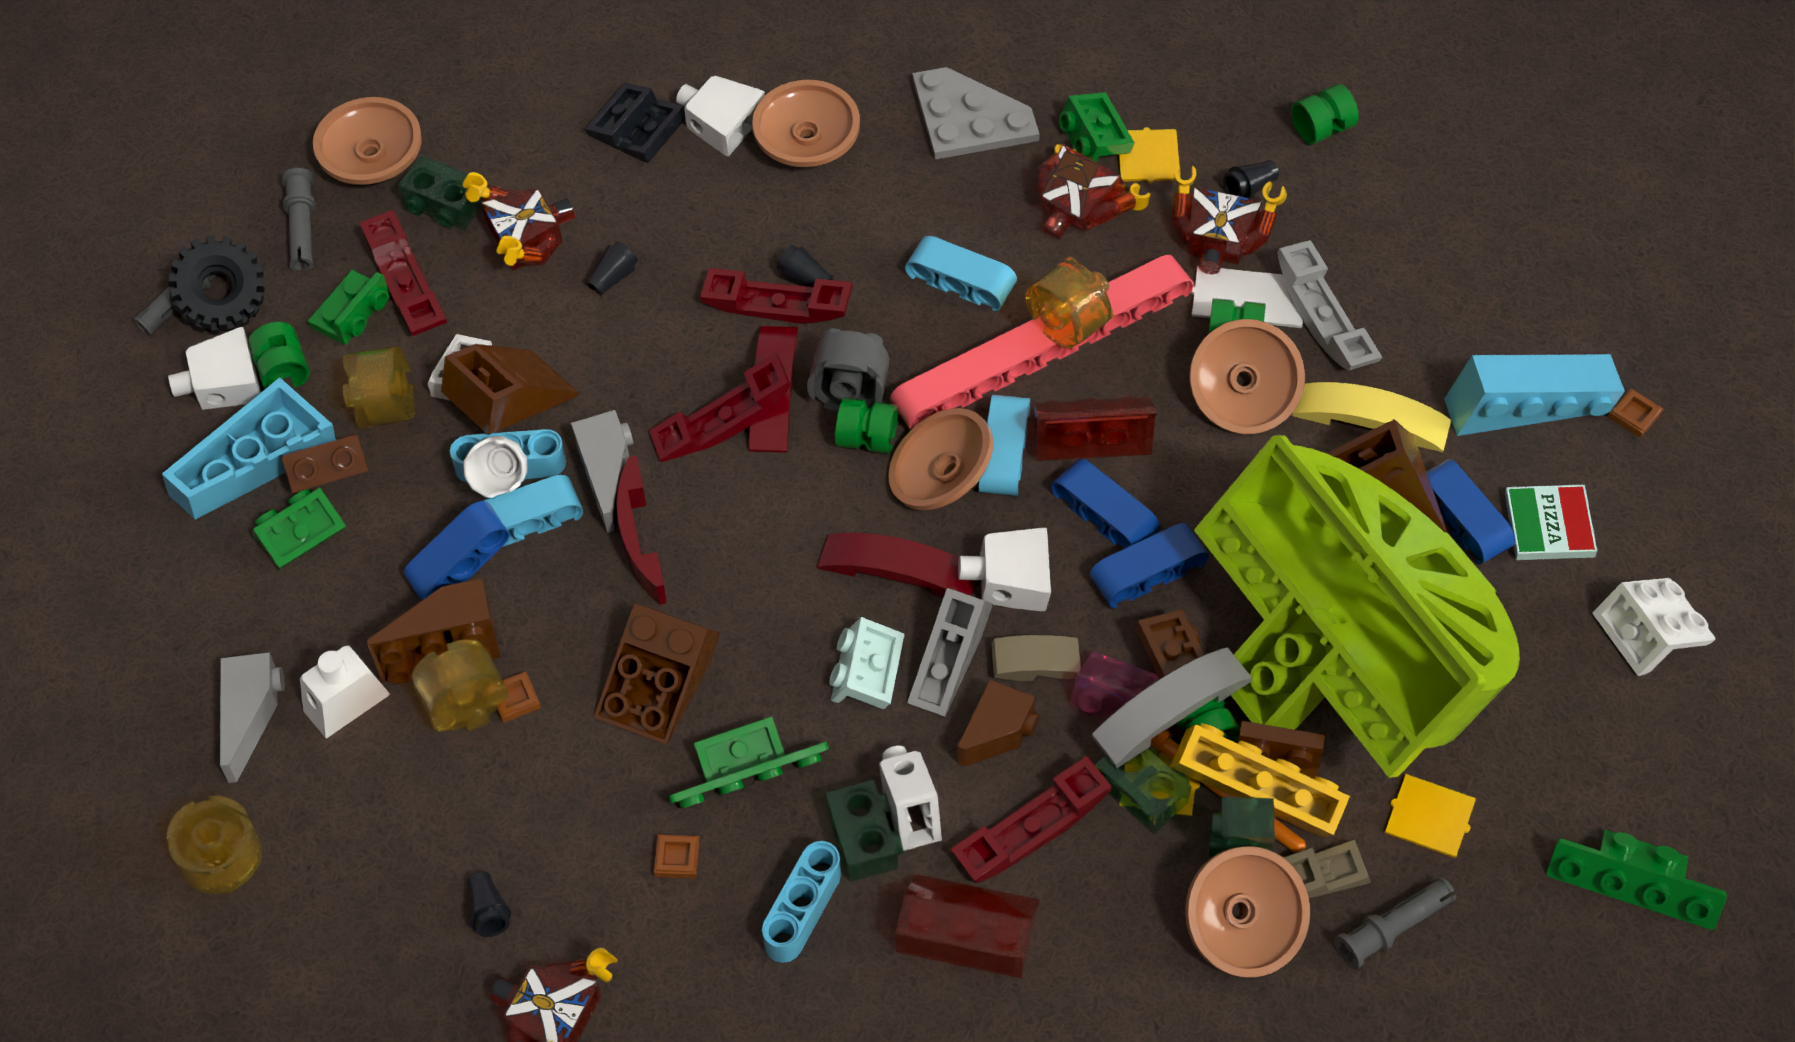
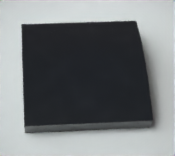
[585,83,686,163]

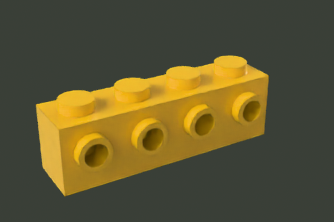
[1170,723,1350,838]

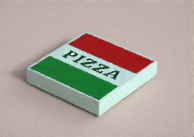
[1505,485,1597,560]

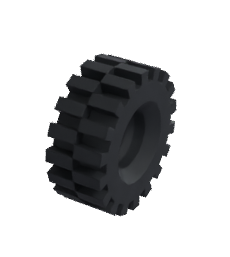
[169,235,265,335]

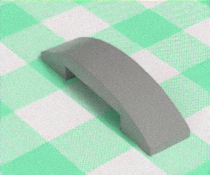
[1277,240,1382,371]
[1092,647,1252,768]

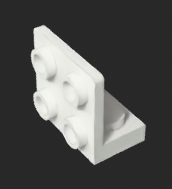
[1592,578,1715,676]

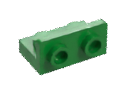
[1059,92,1135,163]
[308,270,389,345]
[252,488,346,570]

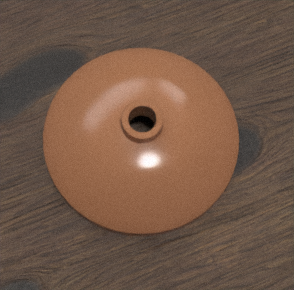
[752,80,860,167]
[313,97,422,185]
[1189,319,1305,434]
[888,408,993,510]
[1185,846,1310,977]

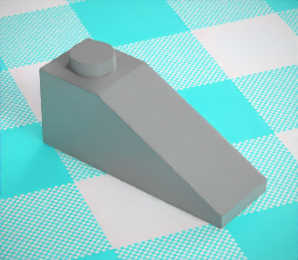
[571,410,634,533]
[907,588,993,716]
[220,652,285,783]

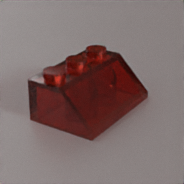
[1033,396,1156,461]
[895,874,1040,979]

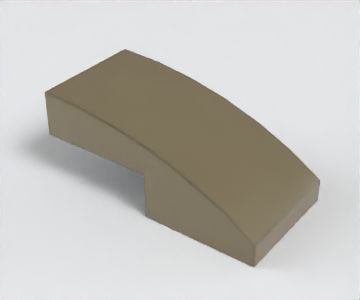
[991,635,1081,681]
[1284,840,1371,898]

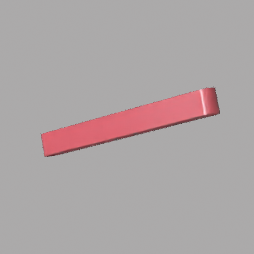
[890,255,1194,430]

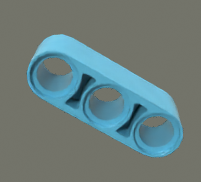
[905,236,1017,311]
[979,395,1031,496]
[450,429,566,483]
[484,475,583,547]
[762,841,841,963]

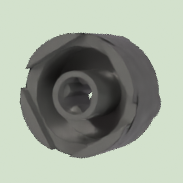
[807,328,889,413]

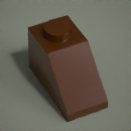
[957,680,1040,766]

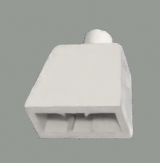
[676,76,765,157]
[168,327,261,410]
[958,528,1051,611]
[300,645,390,738]
[879,746,942,851]

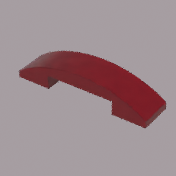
[359,210,447,336]
[700,268,853,324]
[749,326,798,453]
[649,353,791,462]
[617,455,667,605]
[817,533,977,597]
[950,756,1112,884]

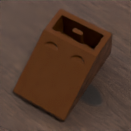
[441,344,579,435]
[1326,419,1447,532]
[367,578,501,684]
[593,603,720,745]

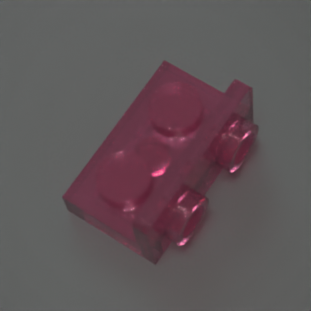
[1070,651,1160,721]

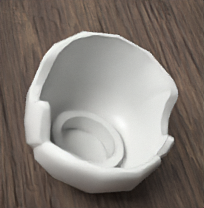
[463,436,528,498]

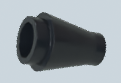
[1223,160,1279,201]
[585,241,638,296]
[776,245,833,287]
[467,872,511,937]

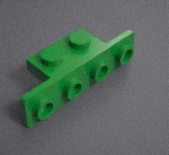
[667,717,829,809]
[1547,830,1727,930]

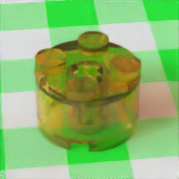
[1025,257,1114,349]
[343,346,415,429]
[412,640,509,732]
[167,795,262,894]

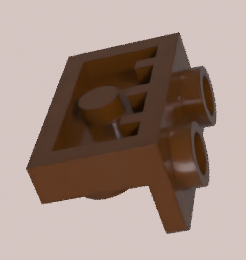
[282,434,369,493]
[1136,609,1205,679]
[1238,721,1325,779]

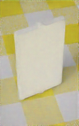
[1191,266,1303,328]

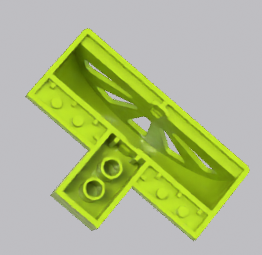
[1194,435,1520,778]

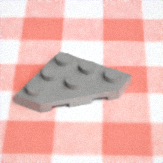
[912,67,1040,159]

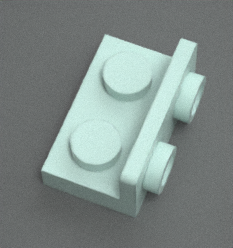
[829,617,904,709]

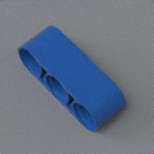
[1050,458,1161,548]
[1426,459,1516,564]
[404,501,510,601]
[1090,523,1209,609]

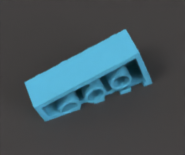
[1444,354,1625,436]
[162,378,336,520]

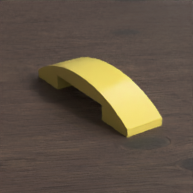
[1292,382,1451,452]

